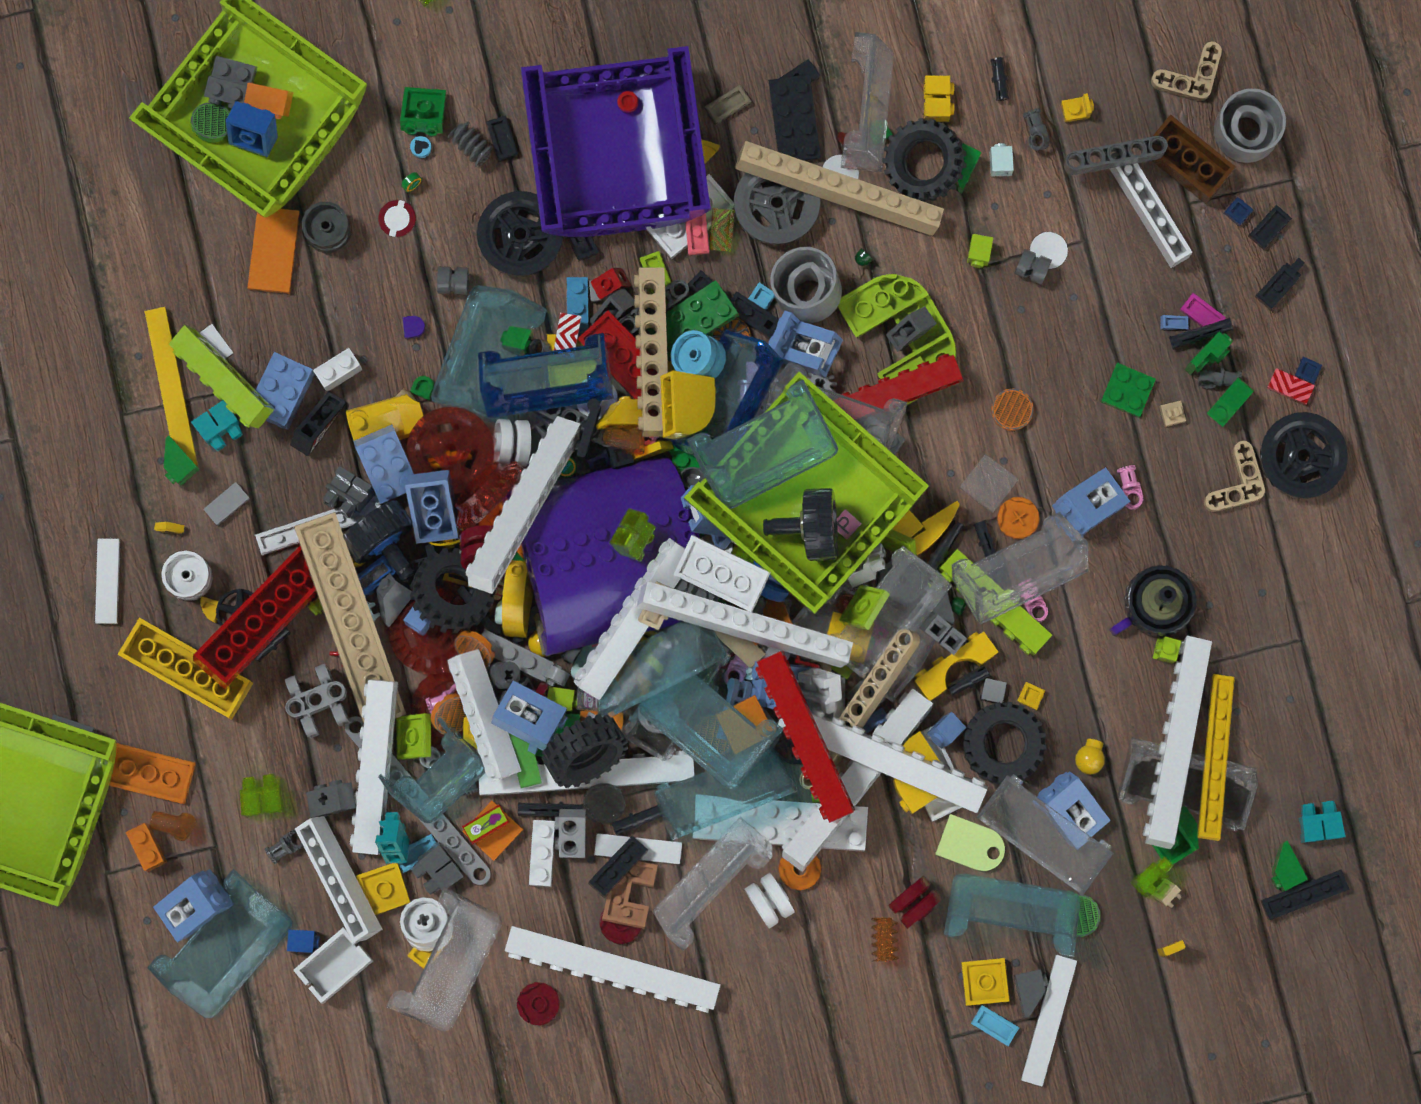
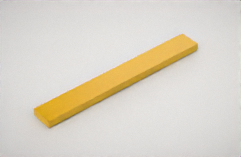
[144,307,199,468]
[1198,674,1234,841]

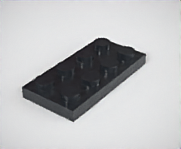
[768,75,821,161]

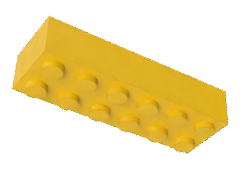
[117,617,253,720]

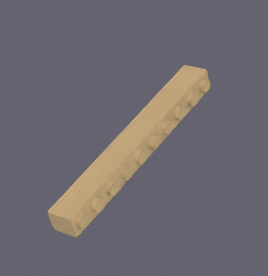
[735,141,944,236]

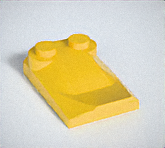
[346,394,427,440]

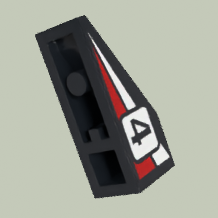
[290,391,346,456]

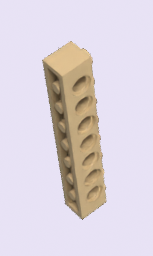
[634,268,668,437]

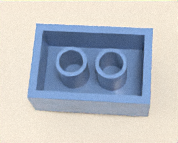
[256,352,315,430]
[353,425,414,504]
[405,470,461,544]

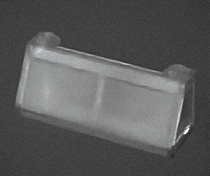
[840,32,894,173]
[952,512,1088,625]
[830,546,952,680]
[653,816,772,951]

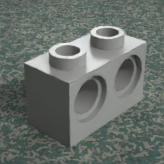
[555,809,586,858]

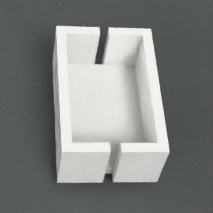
[294,927,373,1003]

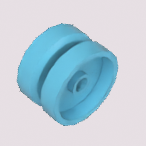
[671,330,726,378]

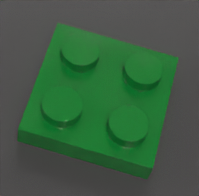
[1100,363,1156,418]

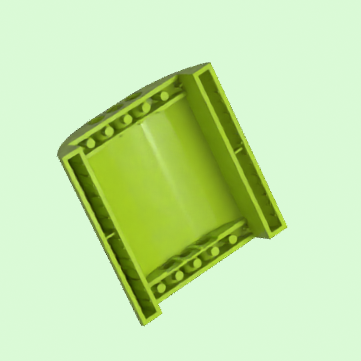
[129,0,367,218]
[684,371,929,614]
[0,703,117,907]

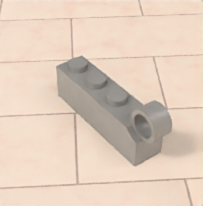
[482,630,570,687]

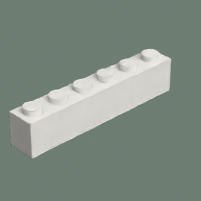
[1109,152,1192,268]
[447,649,521,782]
[295,816,383,943]

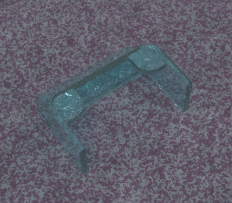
[378,717,485,823]

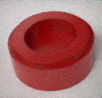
[617,91,639,113]

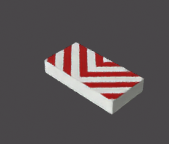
[553,313,581,358]

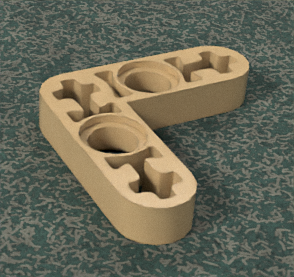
[1151,42,1222,101]
[1204,441,1265,512]

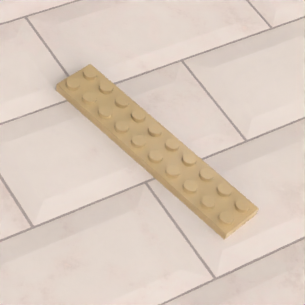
[294,512,406,725]

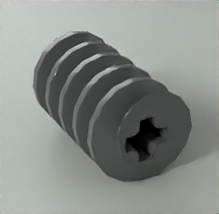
[447,121,493,168]
[485,661,520,689]

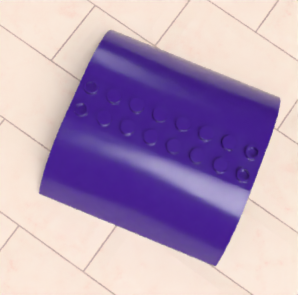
[521,46,711,237]
[501,456,700,656]

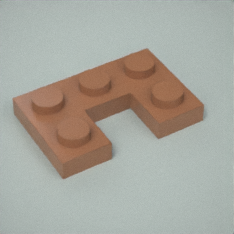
[602,861,658,929]

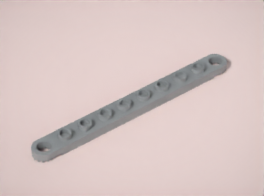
[345,716,491,885]

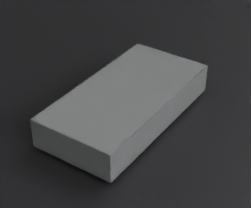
[203,482,250,526]

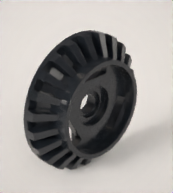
[477,191,563,277]
[1260,412,1348,499]

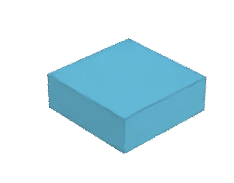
[748,282,775,310]

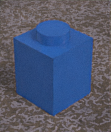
[287,929,320,953]

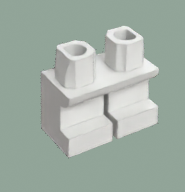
[848,543,886,588]
[798,667,842,714]

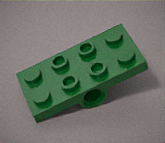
[647,280,739,362]

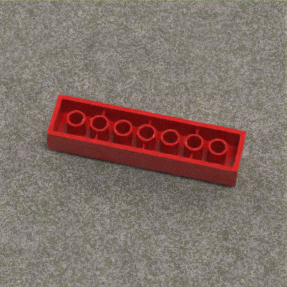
[193,546,317,689]
[755,651,855,823]

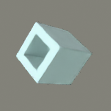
[989,143,1013,177]

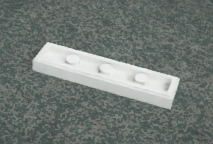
[95,539,120,624]
[594,834,682,864]

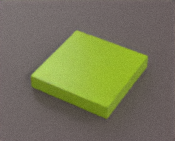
[839,585,890,630]
[396,713,431,760]

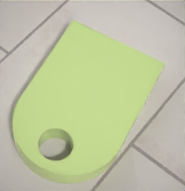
[935,814,1005,871]

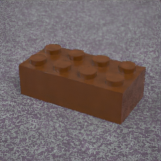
[1152,114,1236,204]

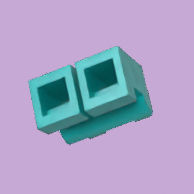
[191,400,243,452]
[1299,801,1345,843]
[375,812,410,864]

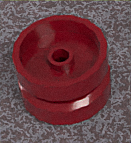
[459,525,493,570]
[888,875,943,929]

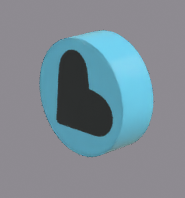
[410,136,432,158]

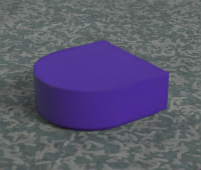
[402,316,425,339]
[1109,617,1132,636]

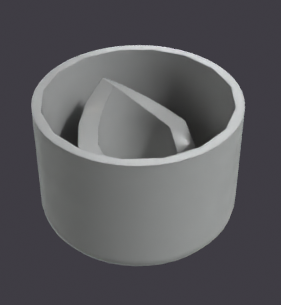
[1214,89,1286,163]
[770,247,842,324]

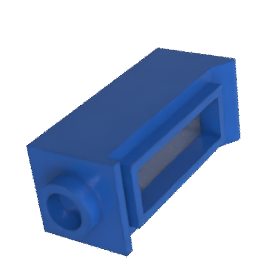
[357,555,397,598]

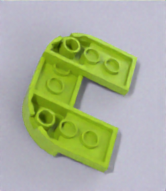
[838,274,957,411]

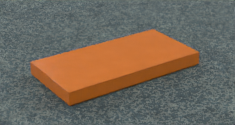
[247,209,300,294]
[109,743,196,805]

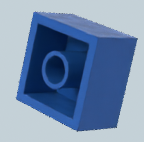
[226,101,278,157]

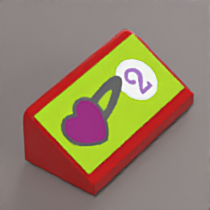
[462,805,510,845]

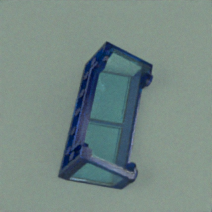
[668,330,784,466]
[478,333,614,418]

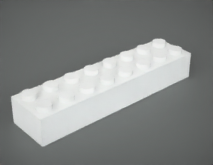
[693,795,868,852]

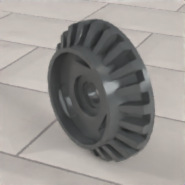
[734,173,820,245]

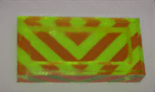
[709,208,735,252]

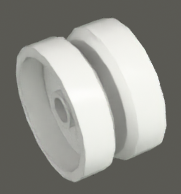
[493,419,531,467]
[161,551,213,601]
[744,873,795,928]
[400,897,451,952]

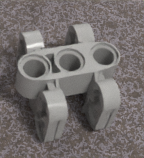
[285,663,350,739]

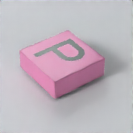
[837,509,862,540]

